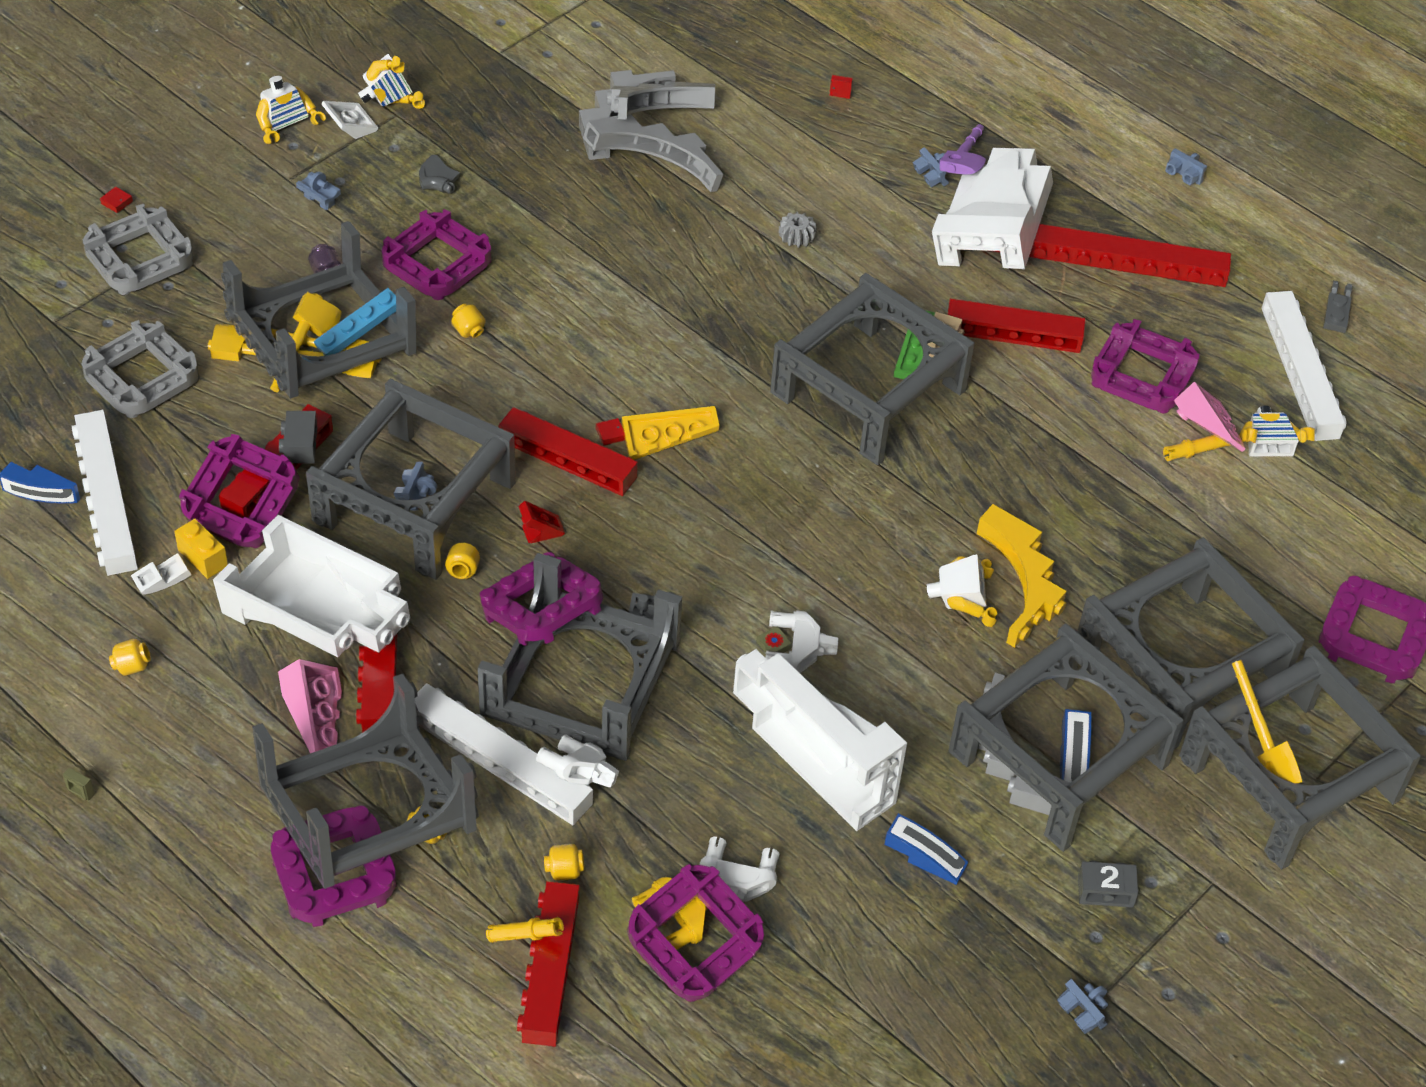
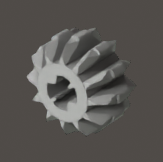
[779,212,816,248]

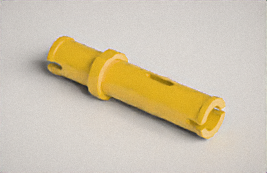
[1163,435,1231,461]
[486,918,564,943]

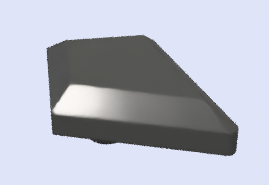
[629,593,655,620]

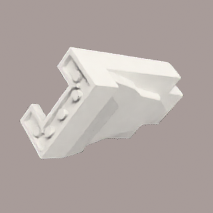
[932,148,1053,269]
[213,515,410,657]
[733,649,907,831]

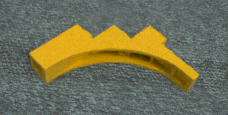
[977,504,1067,648]

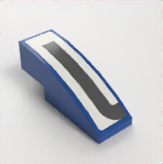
[0,462,80,503]
[1060,709,1091,783]
[885,813,968,885]

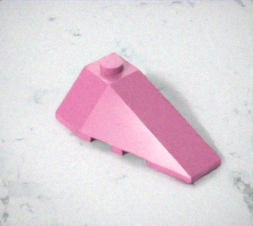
[1174,382,1246,452]
[278,659,342,754]

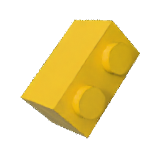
[174,519,228,579]

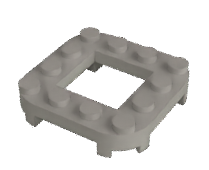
[82,204,193,295]
[81,320,199,418]

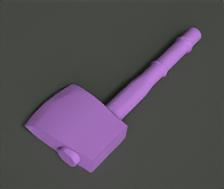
[940,124,986,174]

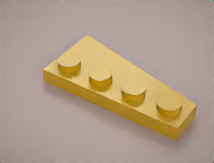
[622,406,719,460]

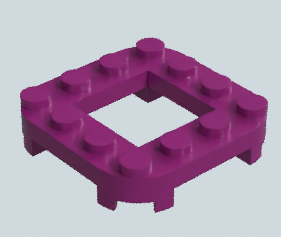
[382,209,492,300]
[1091,319,1199,414]
[179,434,300,548]
[480,552,603,646]
[1318,576,1426,684]
[271,806,397,927]
[627,864,764,1002]

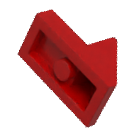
[518,501,565,543]

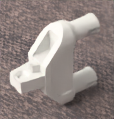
[766,610,838,673]
[536,734,619,787]
[699,837,780,902]

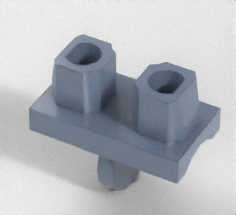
[913,147,949,187]
[1165,148,1207,185]
[296,172,341,210]
[394,462,437,510]
[1057,979,1108,1034]

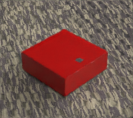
[829,75,853,99]
[100,187,133,213]
[596,418,625,446]

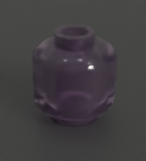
[308,244,341,274]

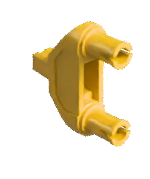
[632,877,708,950]

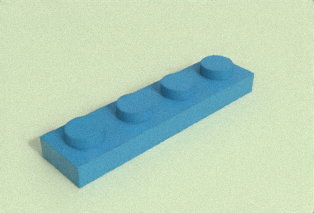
[313,288,396,356]

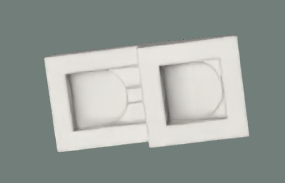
[131,553,192,595]

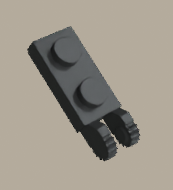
[1323,280,1352,333]

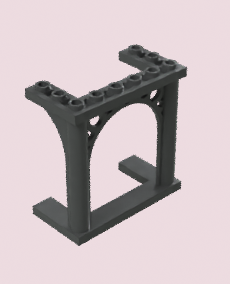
[221,221,416,399]
[770,273,974,466]
[306,378,516,580]
[1078,537,1305,749]
[478,553,682,761]
[948,623,1184,852]
[1179,646,1421,870]
[252,674,479,889]

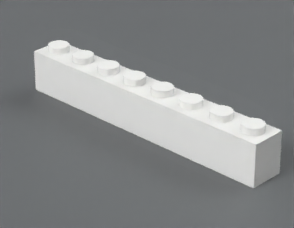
[1261,291,1346,441]
[72,410,138,576]
[415,683,593,825]

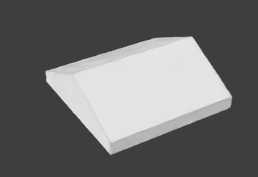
[322,101,378,139]

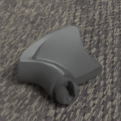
[419,155,460,194]

